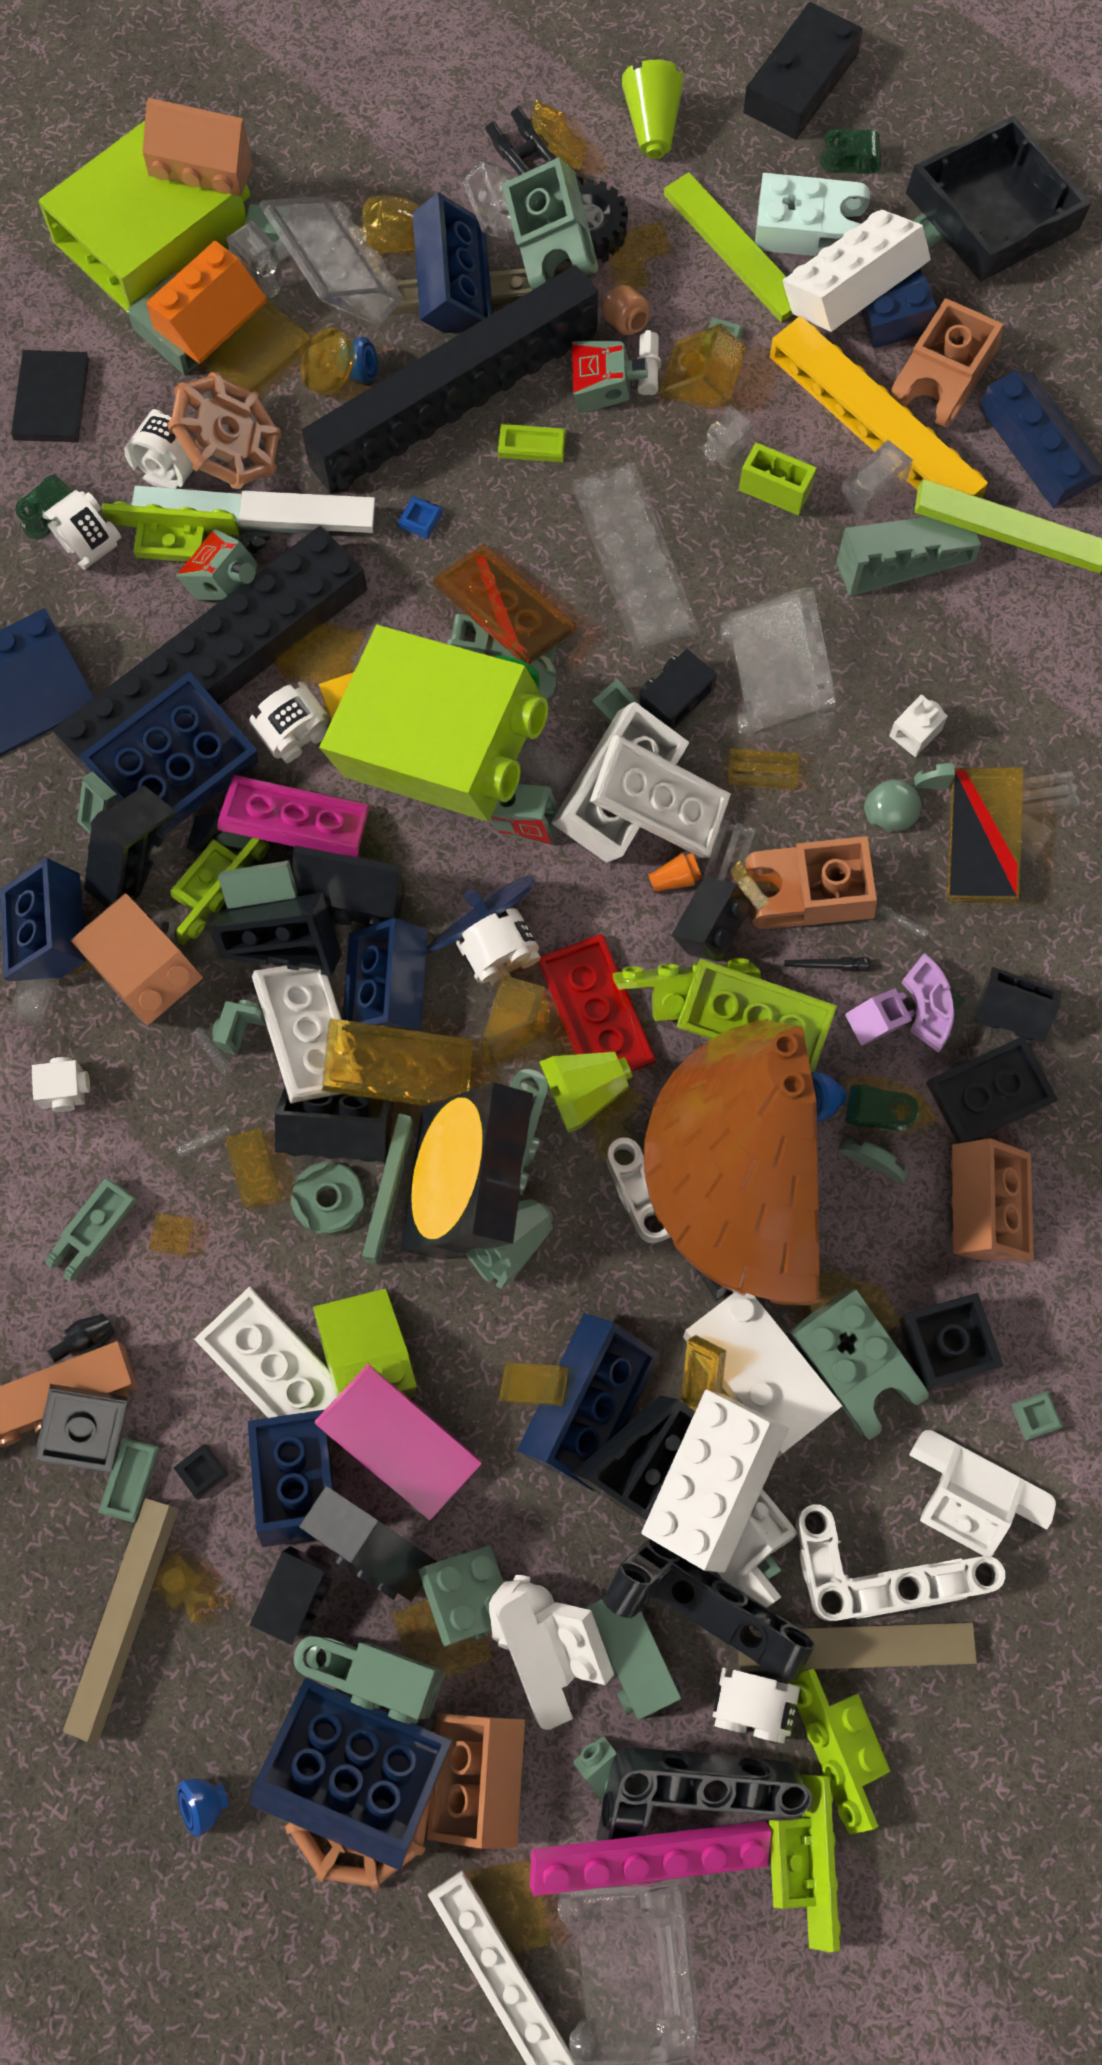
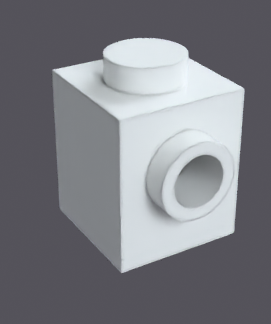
[32,1057,90,1112]

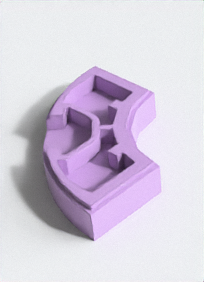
[902,953,954,1053]

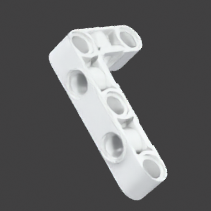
[606,1137,671,1243]
[795,1505,1005,1621]

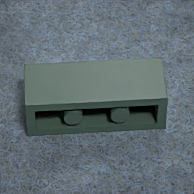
[586,1599,681,1720]

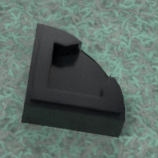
[186,813,222,853]

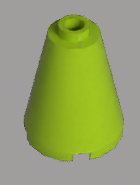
[622,59,684,159]

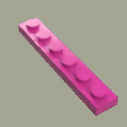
[529,1821,771,1896]

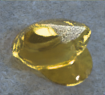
[357,196,420,255]

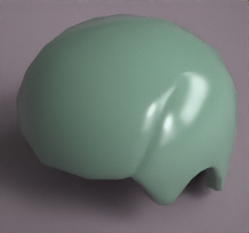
[864,779,922,832]

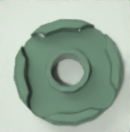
[291,1161,365,1235]

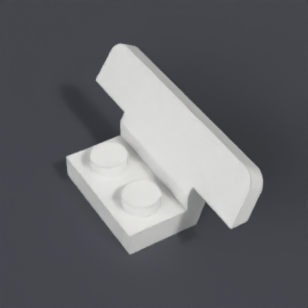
[909,1430,1056,1557]
[717,1489,798,1608]
[495,1590,614,1730]

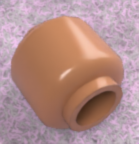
[602,285,650,335]

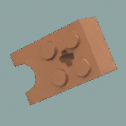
[891,298,1004,428]
[745,836,877,929]

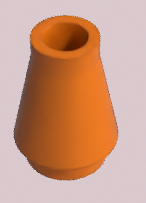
[648,853,703,894]

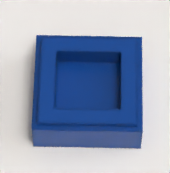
[398,496,443,540]

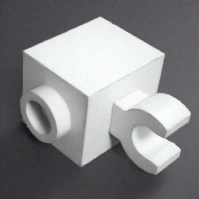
[890,694,948,757]

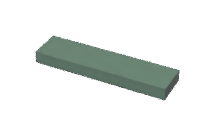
[362,1114,415,1265]

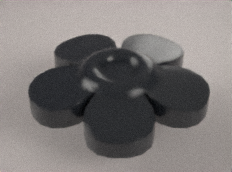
[233,530,270,553]

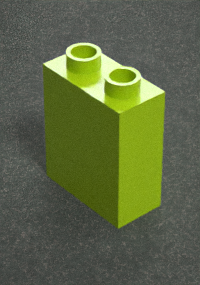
[38,121,250,313]
[319,624,548,822]

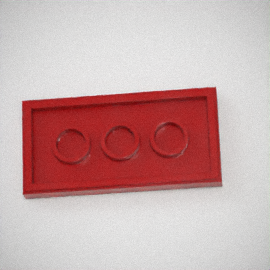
[537,934,656,1072]

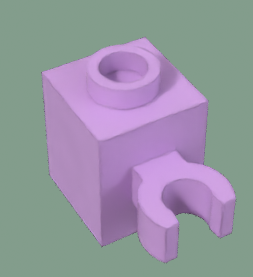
[845,988,915,1046]

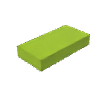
[498,424,566,463]

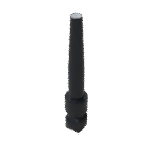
[784,957,870,971]

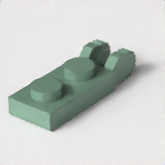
[45,1177,138,1282]

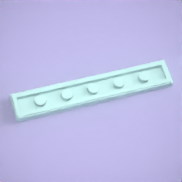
[132,486,329,535]

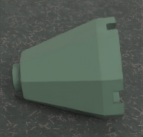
[466,1199,553,1289]

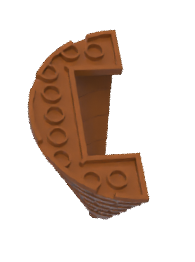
[643,1019,820,1305]

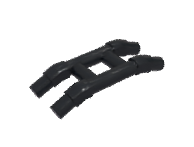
[485,106,584,185]

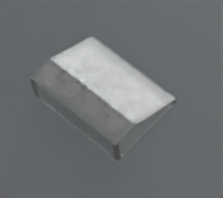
[259,196,404,326]

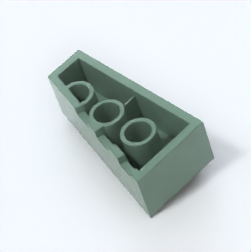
[836,517,981,596]

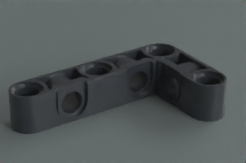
[603,1539,815,1682]
[597,1747,812,1841]

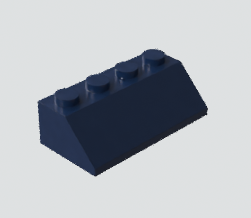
[413,192,493,333]
[979,370,1102,508]
[517,1313,660,1492]

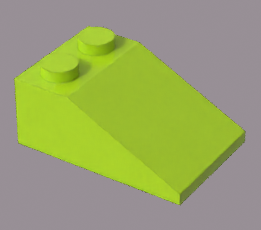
[313,1289,417,1398]

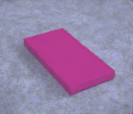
[217,775,370,858]
[315,1363,482,1520]

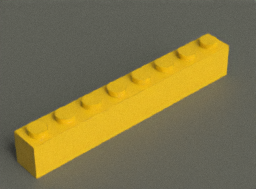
[770,316,988,499]

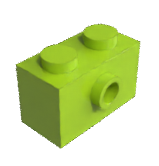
[739,442,817,516]

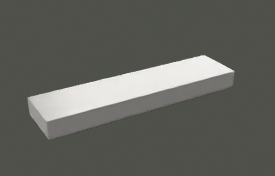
[239,491,376,533]

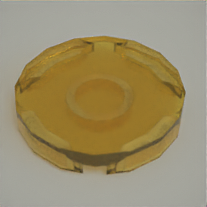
[300,327,355,396]

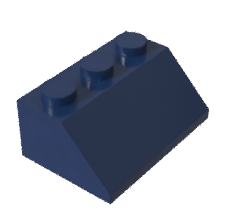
[0,858,86,981]
[342,918,428,1038]

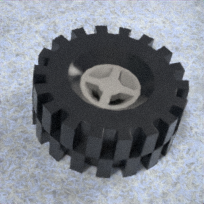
[565,179,628,263]

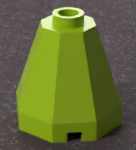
[539,1052,633,1133]

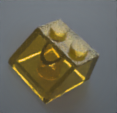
[657,323,746,409]
[481,975,550,1065]

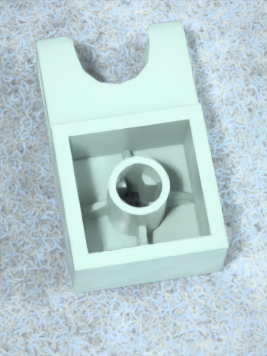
[755,173,870,256]

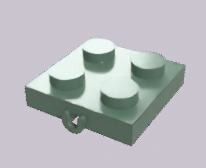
[418,1545,504,1647]

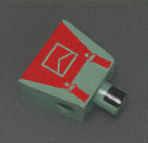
[572,341,648,413]
[176,529,258,600]
[491,784,559,846]

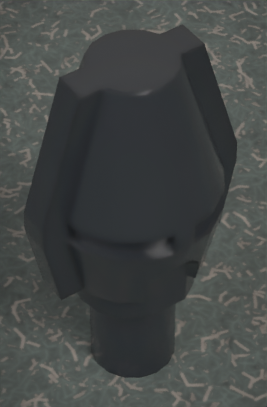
[47,1314,115,1364]

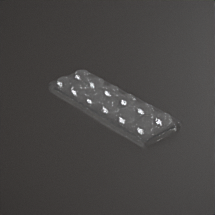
[572,463,700,655]

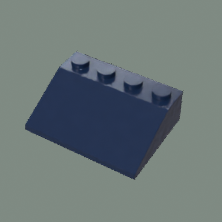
[0,608,94,756]
[79,671,258,836]
[250,1678,452,1870]

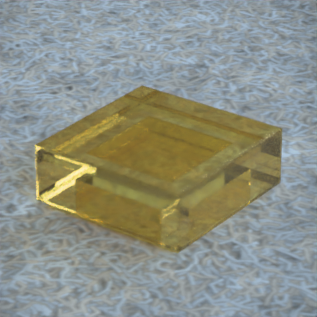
[149,1213,194,1257]

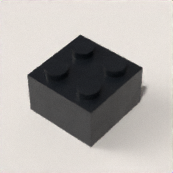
[898,1292,1004,1392]

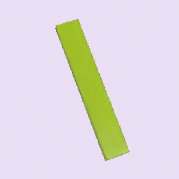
[664,172,794,323]
[914,479,1102,574]

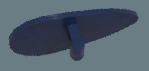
[427,876,536,953]

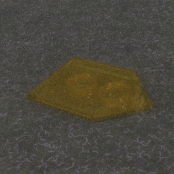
[274,623,365,684]

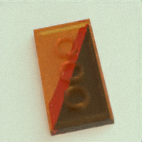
[434,544,576,665]

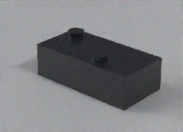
[743,1,863,140]

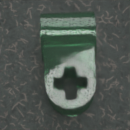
[819,129,882,174]
[15,475,74,540]
[845,1084,919,1131]

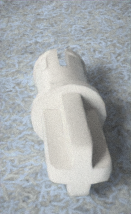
[637,330,661,395]

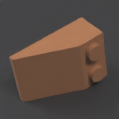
[70,893,203,1025]

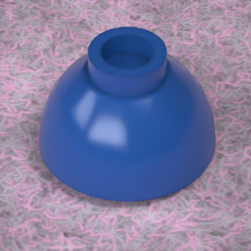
[336,337,378,384]
[811,1072,847,1123]
[177,1778,228,1837]

